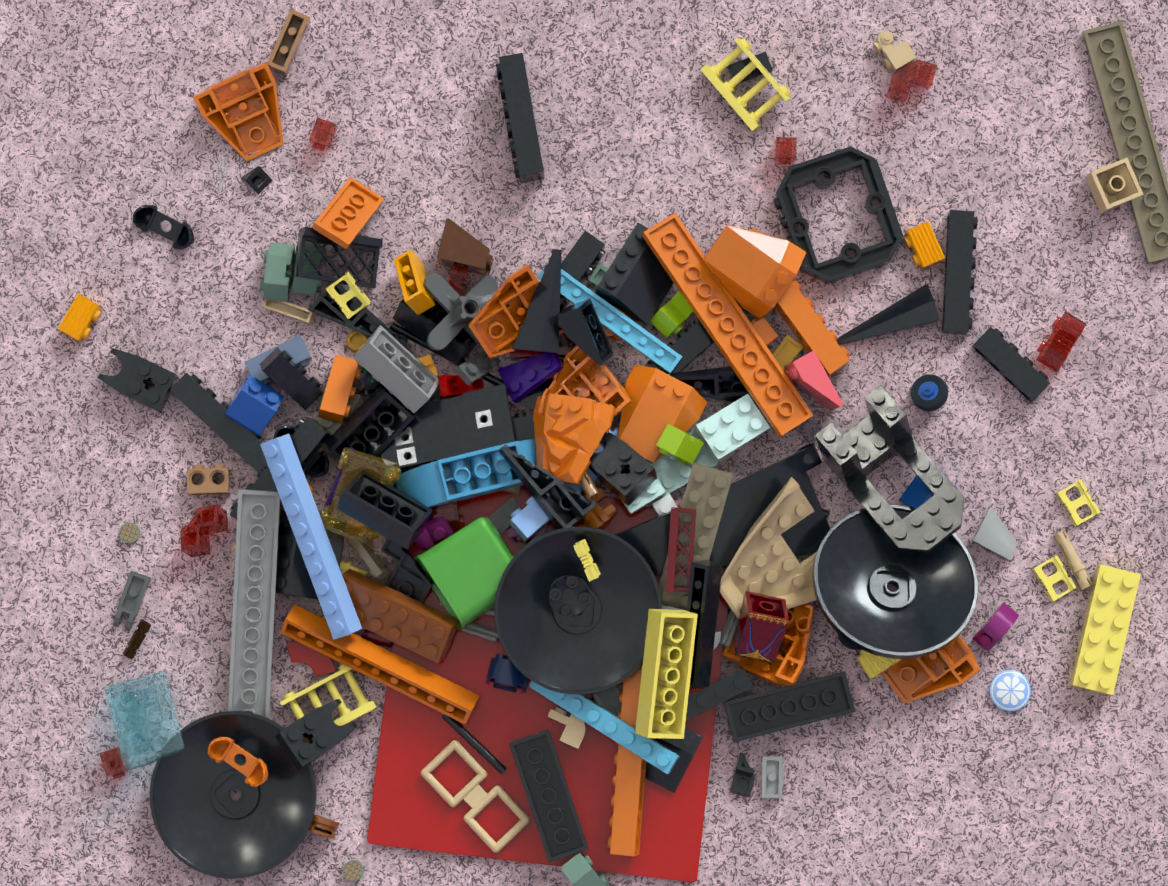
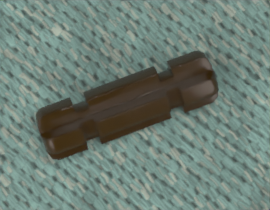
[123,620,151,659]

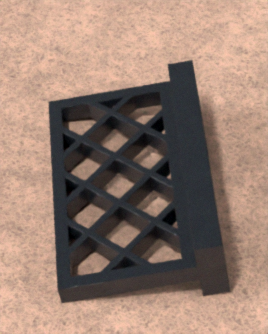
[296,227,383,289]

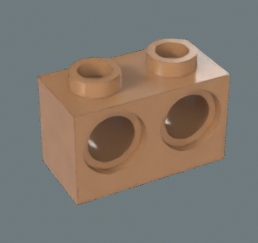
[187,464,230,495]

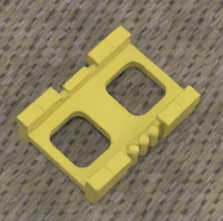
[325,271,371,319]
[1056,480,1100,527]
[573,539,601,582]
[1032,555,1077,602]

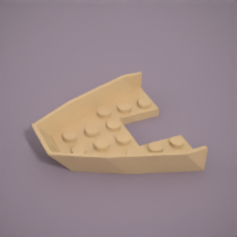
[720,477,817,618]

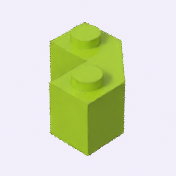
[650,291,695,338]
[656,424,704,466]

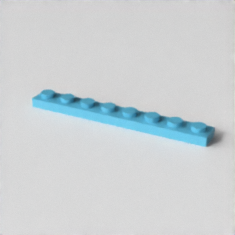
[538,263,682,374]
[529,681,680,774]

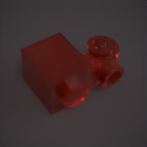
[447,264,469,296]

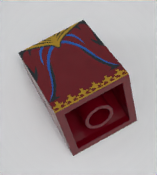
[733,591,789,662]

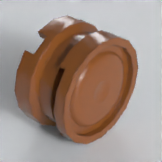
[308,814,340,839]

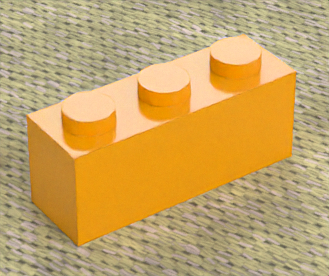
[394,249,435,315]

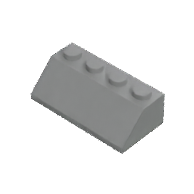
[353,325,439,413]

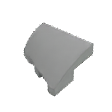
[973,507,1017,561]

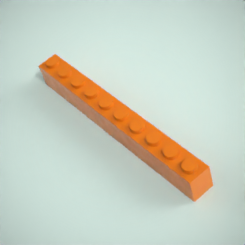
[280,604,480,725]
[608,664,646,857]

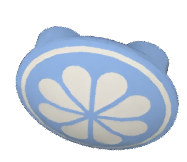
[989,670,1031,711]

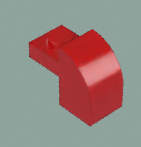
[438,375,483,399]

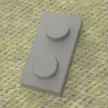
[761,756,783,799]

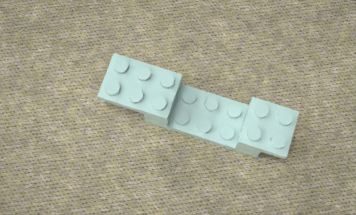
[621,394,770,515]

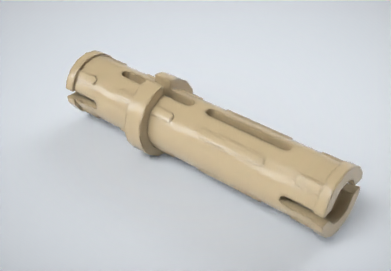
[1053,530,1093,591]

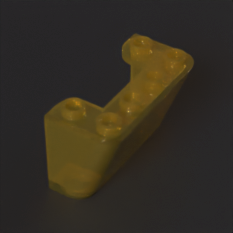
[321,448,401,544]

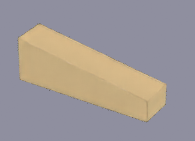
[262,299,316,325]

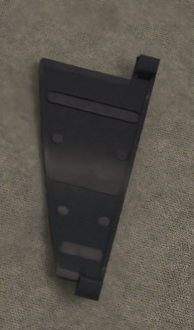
[614,443,830,575]

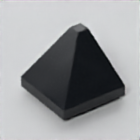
[242,166,272,194]

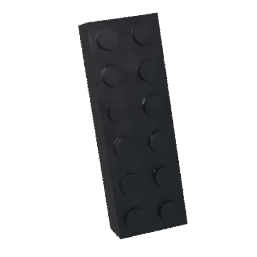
[496,53,544,183]
[230,417,332,520]
[723,671,855,743]
[509,730,589,862]

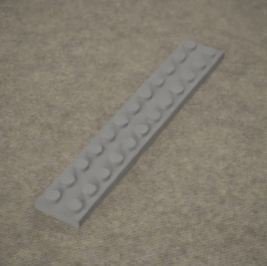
[228,489,280,718]

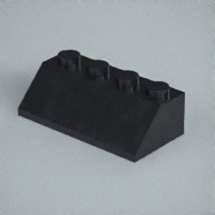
[392,298,478,366]
[326,384,415,463]
[337,470,433,550]

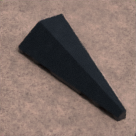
[836,284,939,345]
[668,366,759,409]

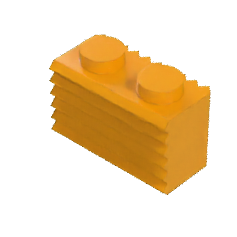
[903,221,945,270]
[57,294,102,342]

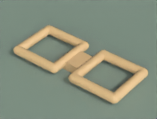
[421,740,530,853]

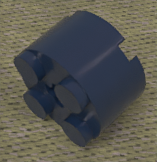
[485,654,529,693]

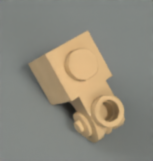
[873,31,917,73]

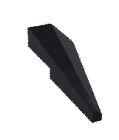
[512,249,562,353]
[308,282,411,348]
[499,444,597,529]

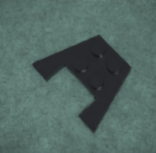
[381,538,434,603]

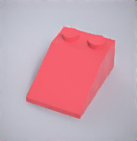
[784,351,844,411]

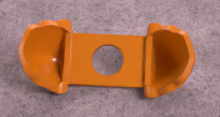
[207,737,268,787]

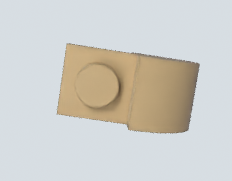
[547,707,585,749]

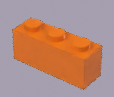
[319,354,361,423]

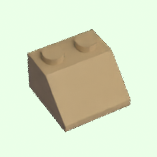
[1085,158,1144,214]

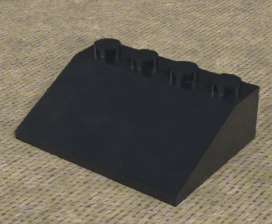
[595,223,674,326]
[276,510,347,599]

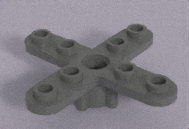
[424,273,498,351]

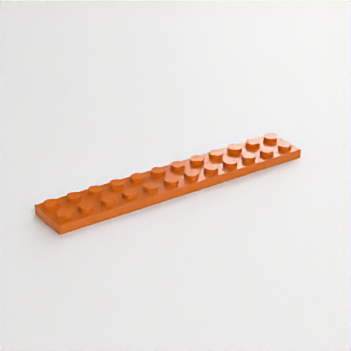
[641,213,814,438]

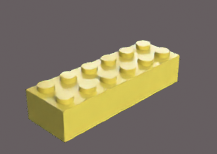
[1069,564,1141,696]
[635,609,698,739]

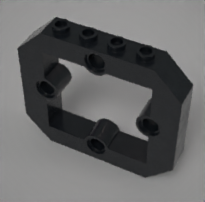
[773,146,903,284]

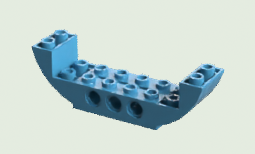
[395,439,537,508]

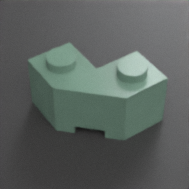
[291,237,326,296]
[260,243,295,302]
[560,852,610,886]

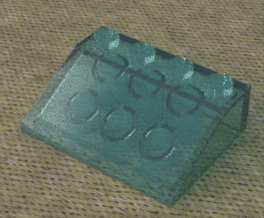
[104,670,185,771]

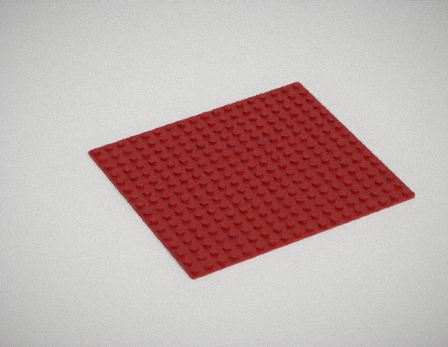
[367,487,728,882]

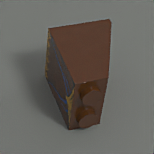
[437,218,493,276]

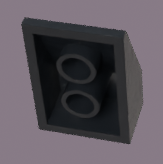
[557,298,614,366]
[645,728,703,793]

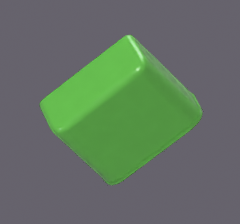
[415,517,514,631]

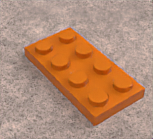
[312,177,384,250]

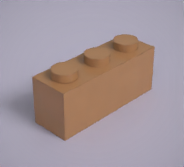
[267,9,310,76]

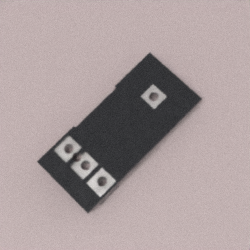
[381,384,515,472]

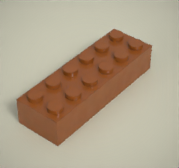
[342,569,459,663]

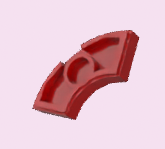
[286,641,337,677]

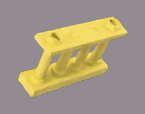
[700,37,792,132]
[280,664,378,744]

